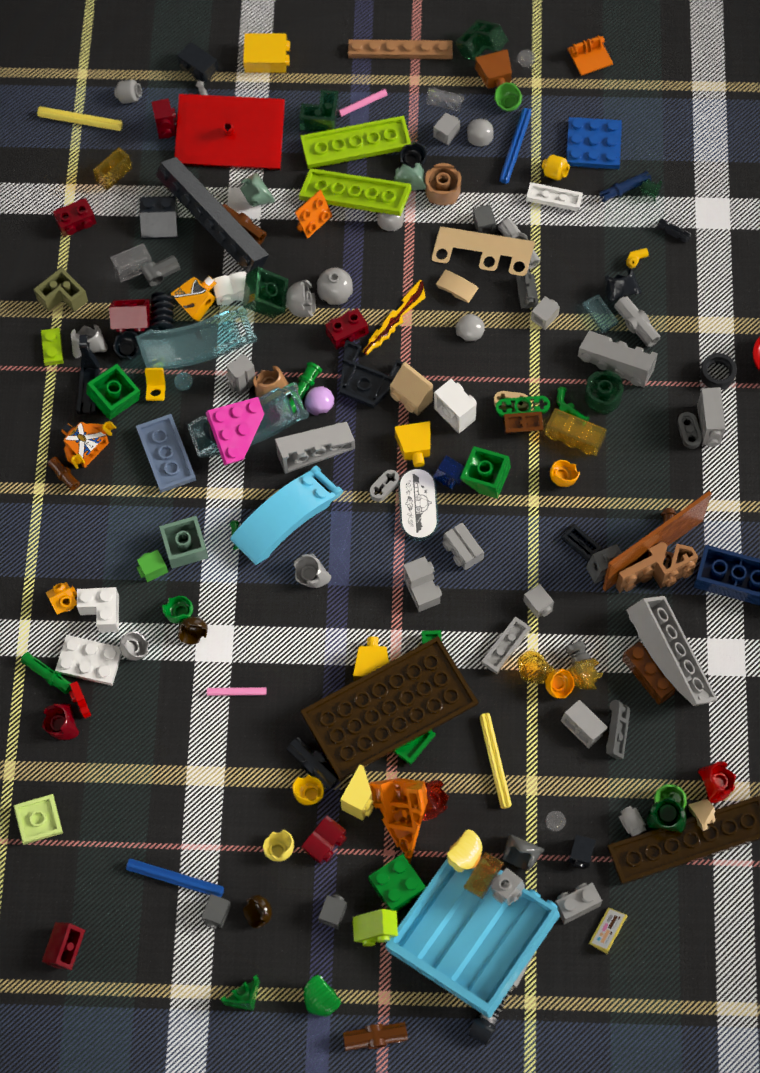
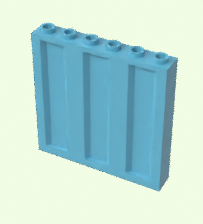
[385,858,560,1019]

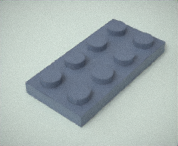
[136,414,196,493]

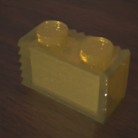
[93,147,132,190]

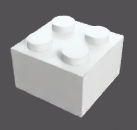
[434,379,477,433]

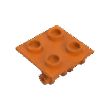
[567,35,613,76]
[295,190,333,239]

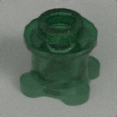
[640,179,662,202]

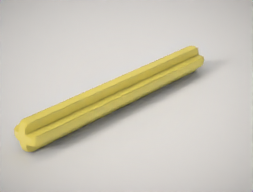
[37,106,123,131]
[480,713,511,809]

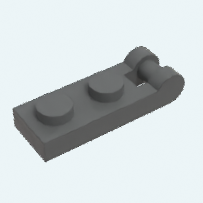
[606,700,630,759]

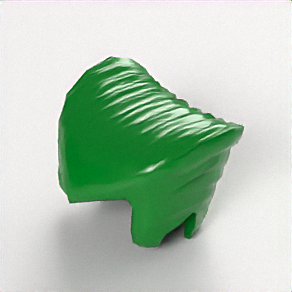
[304,975,341,1017]

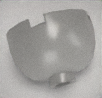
[317,268,353,305]
[284,280,316,318]

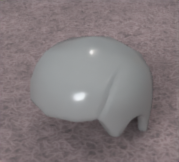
[467,119,494,147]
[377,211,404,231]
[455,314,485,341]
[119,631,149,661]

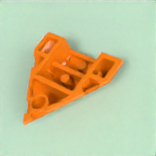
[369,778,428,863]

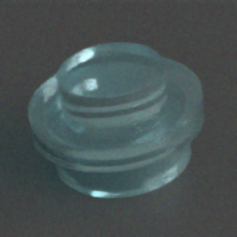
[174,372,193,391]

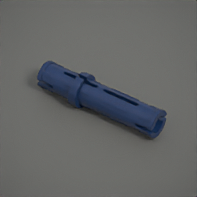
[599,171,651,202]

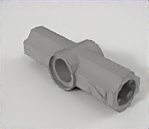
[498,218,540,269]
[614,296,661,347]

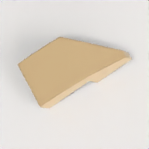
[688,799,716,831]

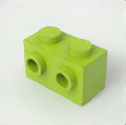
[353,909,398,946]

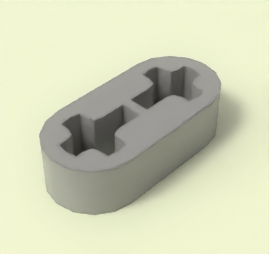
[370,470,399,502]

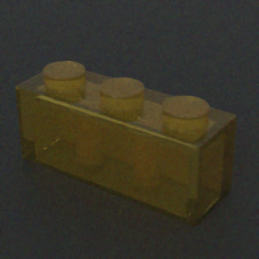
[545,408,607,456]

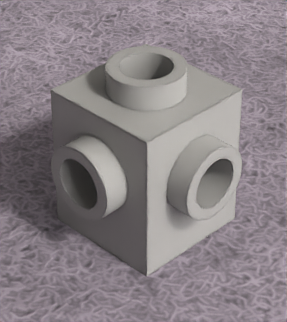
[491,868,525,905]

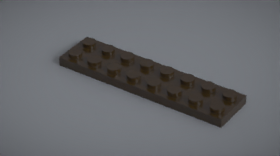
[607,795,760,885]

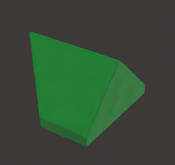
[221,975,260,1011]

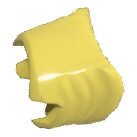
[447,829,482,872]

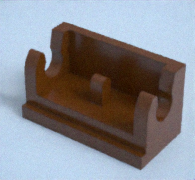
[503,411,543,434]

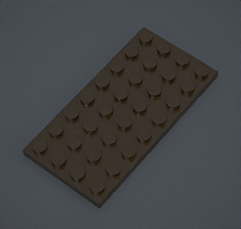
[300,636,479,781]

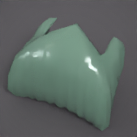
[393,163,426,191]
[240,173,275,207]

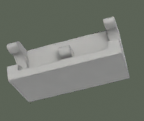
[561,700,608,748]

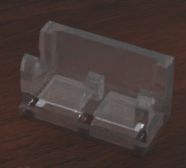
[110,243,152,282]

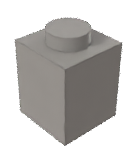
[433,113,460,145]
[531,296,560,330]
[523,584,554,619]

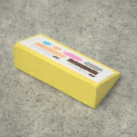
[589,908,627,954]

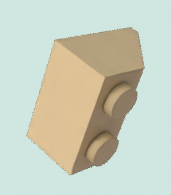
[390,362,433,416]

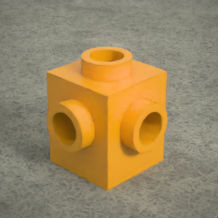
[46,582,77,615]

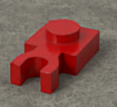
[69,681,91,719]

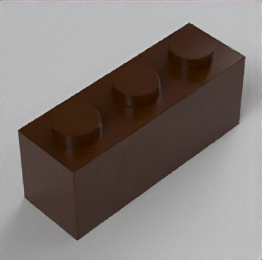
[622,641,676,705]

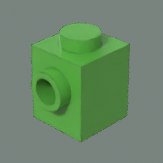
[136,550,168,582]

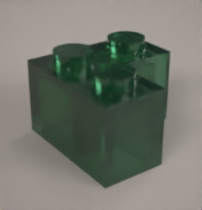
[455,19,508,61]
[299,90,339,132]

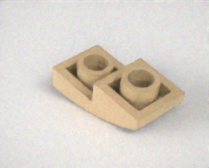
[436,270,478,303]

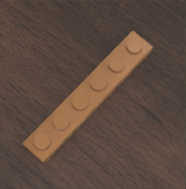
[348,40,452,59]

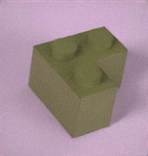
[34,267,88,312]

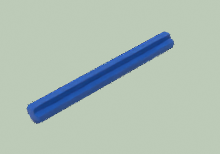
[500,108,532,184]
[126,859,224,898]

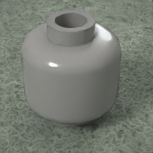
[114,80,142,104]

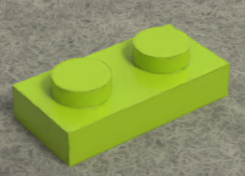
[41,328,64,366]

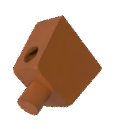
[475,49,512,89]

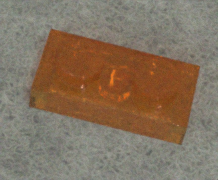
[464,852,504,899]

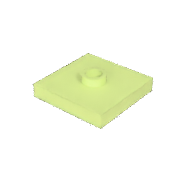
[14,794,63,845]

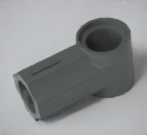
[141,255,181,286]

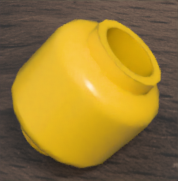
[542,155,570,181]

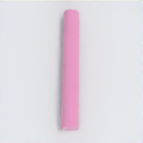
[338,89,388,117]
[207,687,267,696]

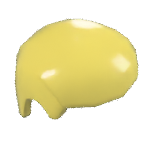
[263,830,294,862]

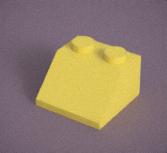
[340,765,374,821]

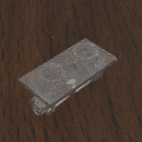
[426,87,464,111]

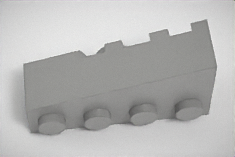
[578,331,658,388]
[275,422,355,474]

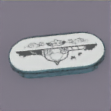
[398,469,438,541]

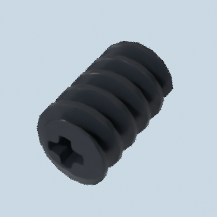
[150,292,174,333]

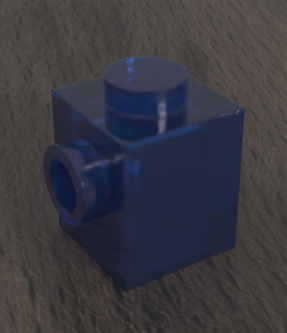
[433,455,465,489]

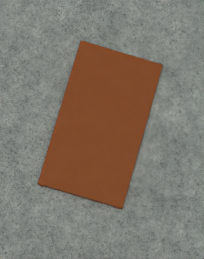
[603,491,712,591]

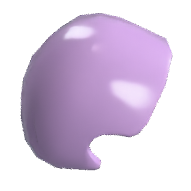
[305,386,334,416]

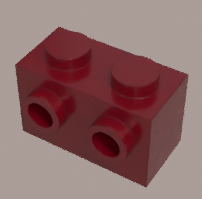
[151,98,177,139]
[53,198,97,237]
[325,308,369,350]
[42,922,85,970]

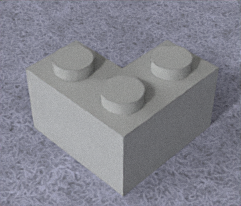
[403,556,442,612]

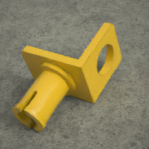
[145,359,166,401]

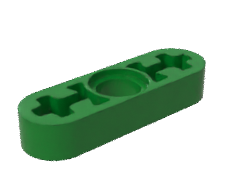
[496,396,550,417]

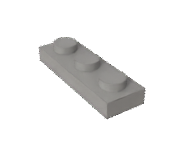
[481,617,531,674]

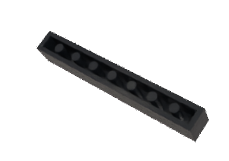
[155,157,269,273]

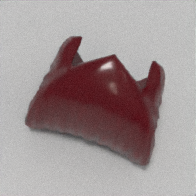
[42,703,79,740]

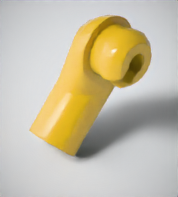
[626,248,649,268]

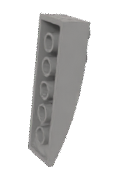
[627,596,717,706]

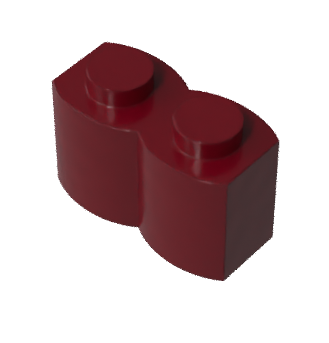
[302,816,347,864]

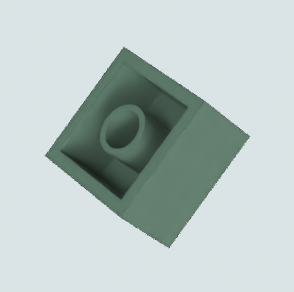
[159,516,209,569]

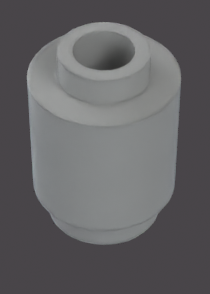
[619,806,646,837]

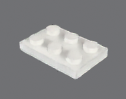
[55,635,122,686]

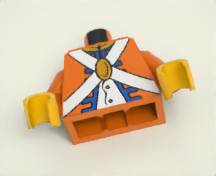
[62,421,117,469]

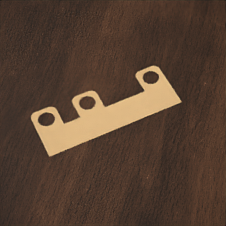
[432,226,535,276]

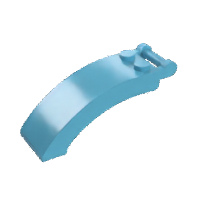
[230,466,343,565]

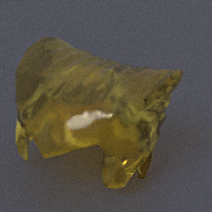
[517,649,555,684]
[568,658,603,690]

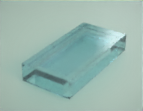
[583,294,618,333]

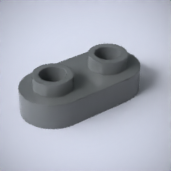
[677,412,702,449]

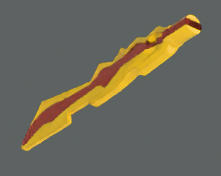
[362,280,425,355]

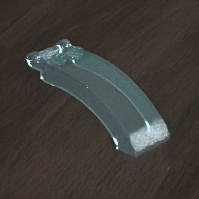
[136,307,258,369]
[187,382,309,457]

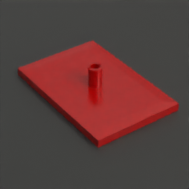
[175,94,285,170]

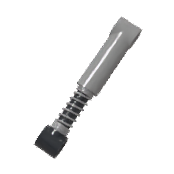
[468,953,535,1045]

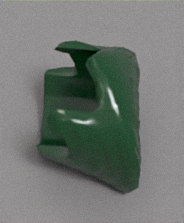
[647,797,686,833]

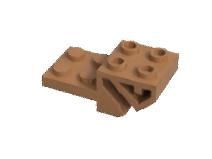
[616,542,698,593]

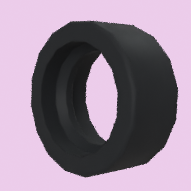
[700,353,737,390]

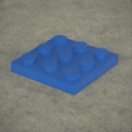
[566,117,622,169]

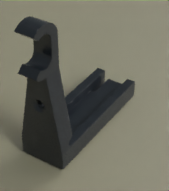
[77,334,101,414]

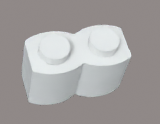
[212,271,252,306]

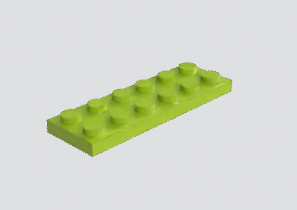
[301,116,411,169]
[299,168,412,216]

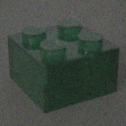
[242,267,289,319]

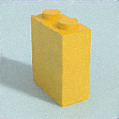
[243,33,290,73]

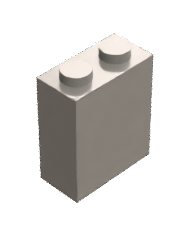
[697,387,726,447]

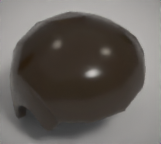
[178,616,208,644]
[243,895,272,929]

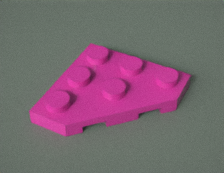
[206,397,264,466]

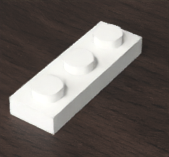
[526,182,583,212]

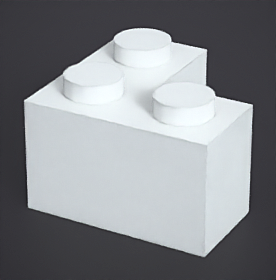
[77,587,119,633]

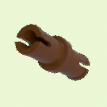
[48,457,80,491]

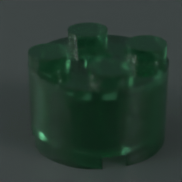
[585,370,624,415]

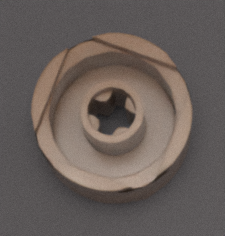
[425,163,461,205]

